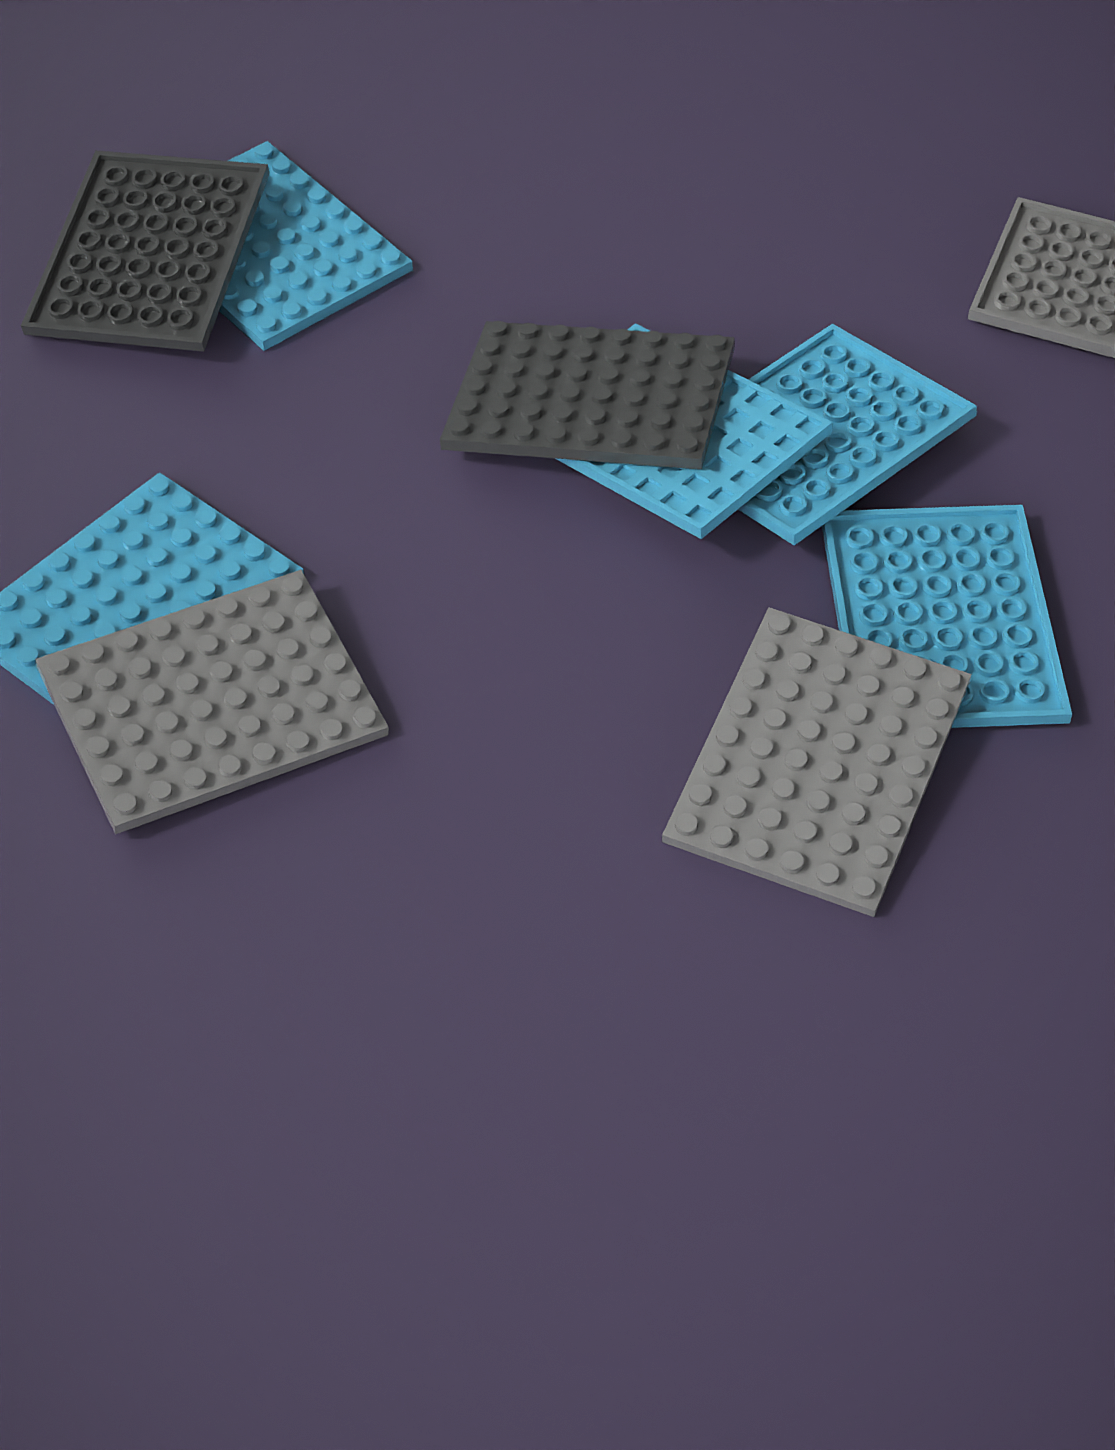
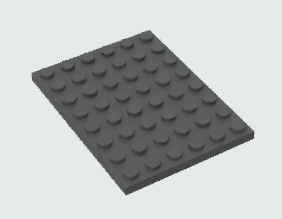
[21,151,270,352]
[440,321,735,469]

